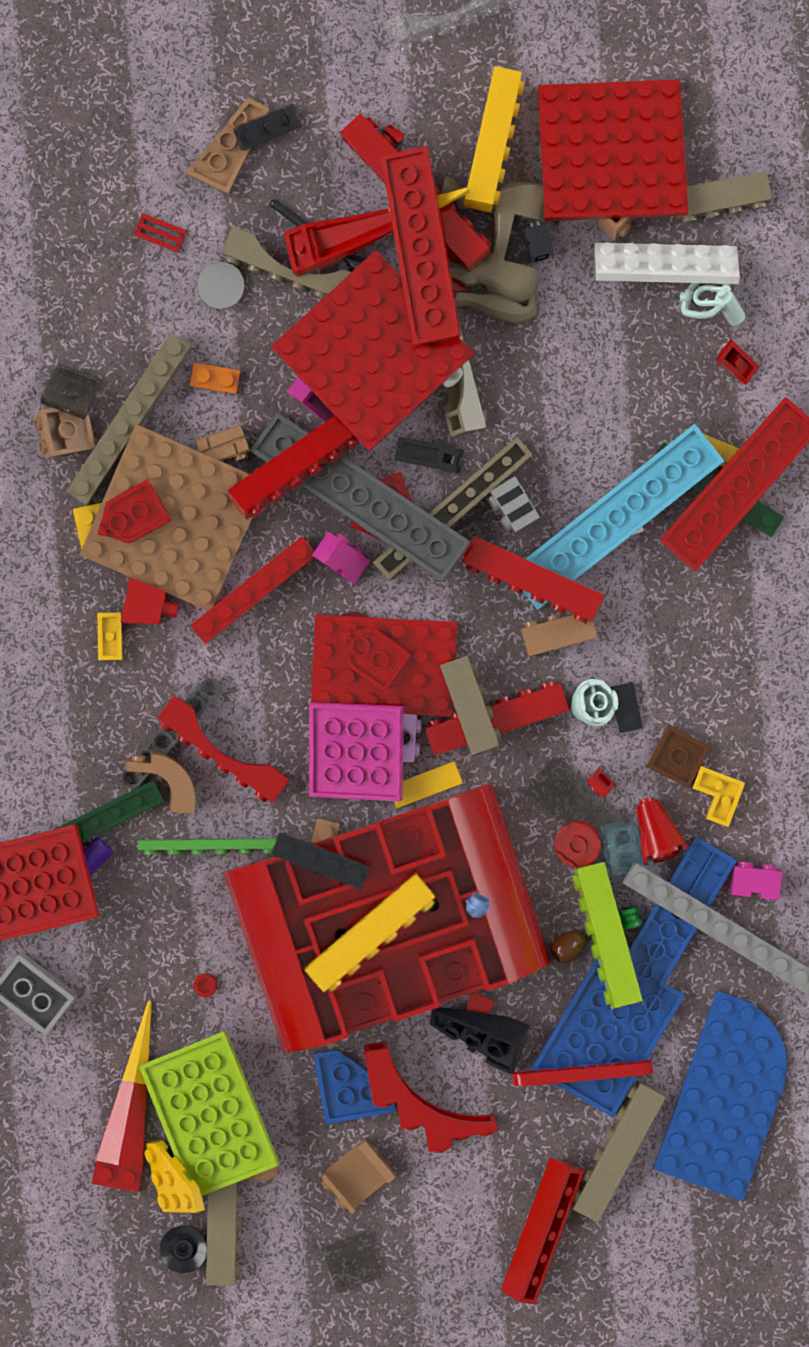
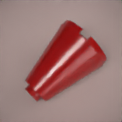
[636,797,689,865]

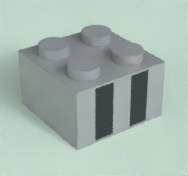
[488,477,540,535]

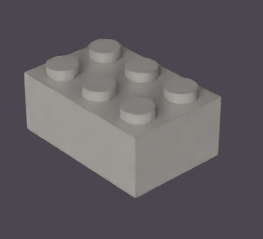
[0,952,78,1036]

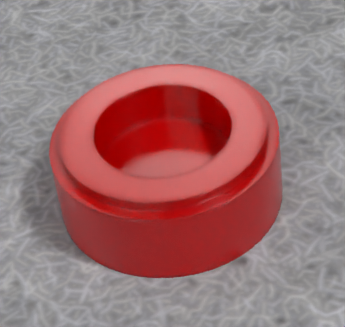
[193,973,217,997]

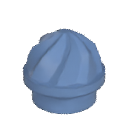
[466,893,490,918]

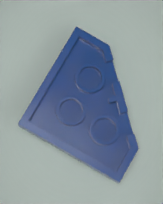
[313,1049,396,1124]

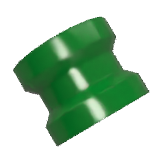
[618,906,643,930]

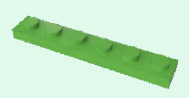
[138,838,277,855]

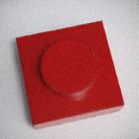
[587,768,615,798]

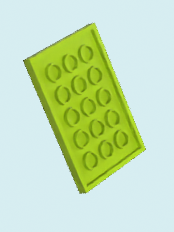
[139,1030,280,1196]

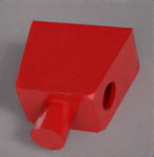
[121,578,179,624]

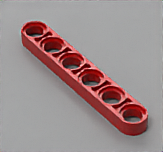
[512,1060,653,1086]

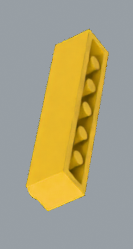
[463,66,525,213]
[305,873,435,992]

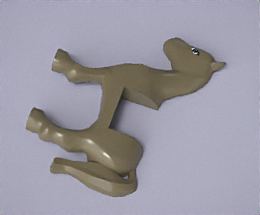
[441,176,553,325]

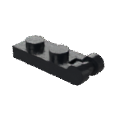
[233,104,302,151]
[394,437,464,474]

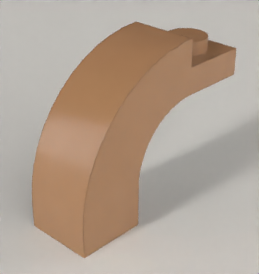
[125,750,196,814]

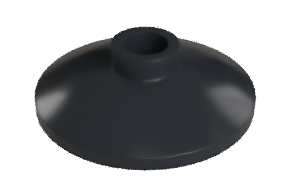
[159,1225,207,1273]

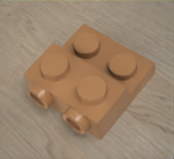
[33,402,96,459]

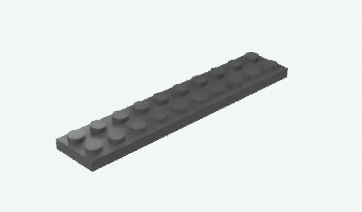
[250,412,471,583]

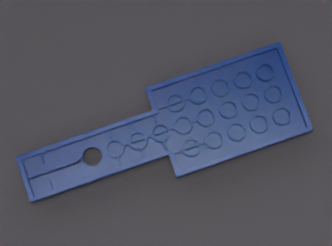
[531,836,737,1118]

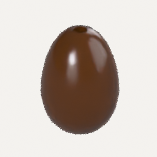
[550,930,588,964]

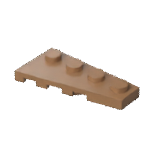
[186,98,270,195]

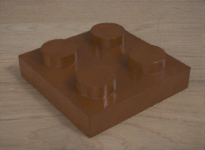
[646,725,711,789]

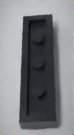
[271,832,370,889]

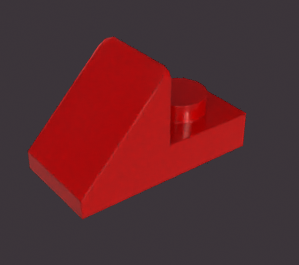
[716,339,760,385]

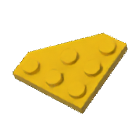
[144,1140,205,1213]

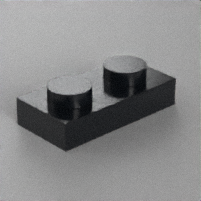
[610,682,643,733]

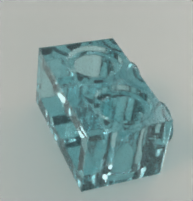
[600,820,642,876]

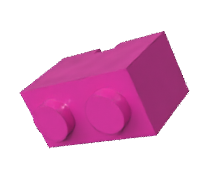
[312,532,370,585]
[729,861,782,900]

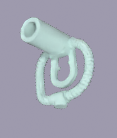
[680,283,746,326]

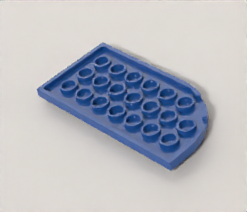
[653,990,787,1201]

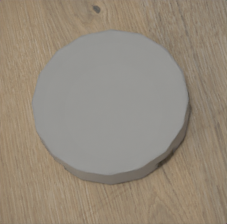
[197,262,245,310]

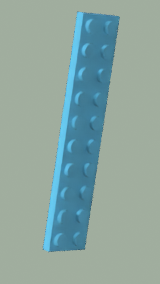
[523,424,724,610]

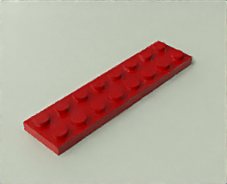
[380,146,461,346]
[659,396,809,572]

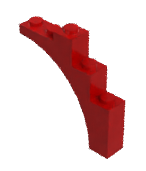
[363,1041,498,1153]

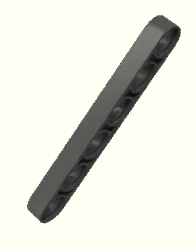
[121,678,221,788]

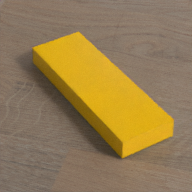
[394,761,463,809]

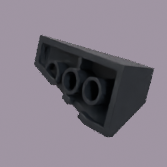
[429,1007,530,1075]

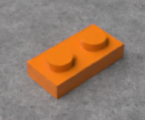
[190,363,241,395]

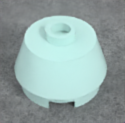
[571,679,618,726]

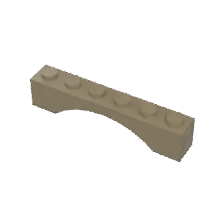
[222,226,351,299]
[445,323,487,437]

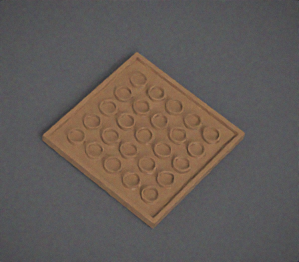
[79,424,252,611]

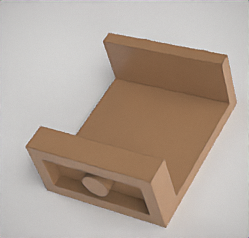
[321,1137,396,1214]

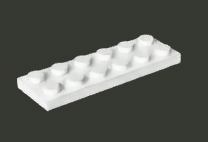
[594,242,740,284]

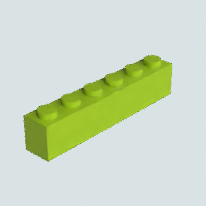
[572,862,643,1009]

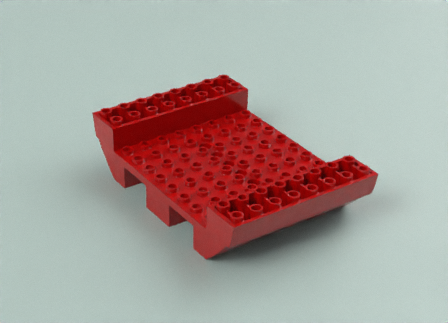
[223,782,552,1053]

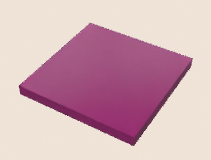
[309,702,404,802]

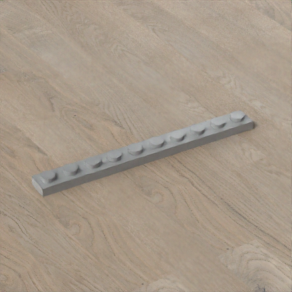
[623,862,809,996]

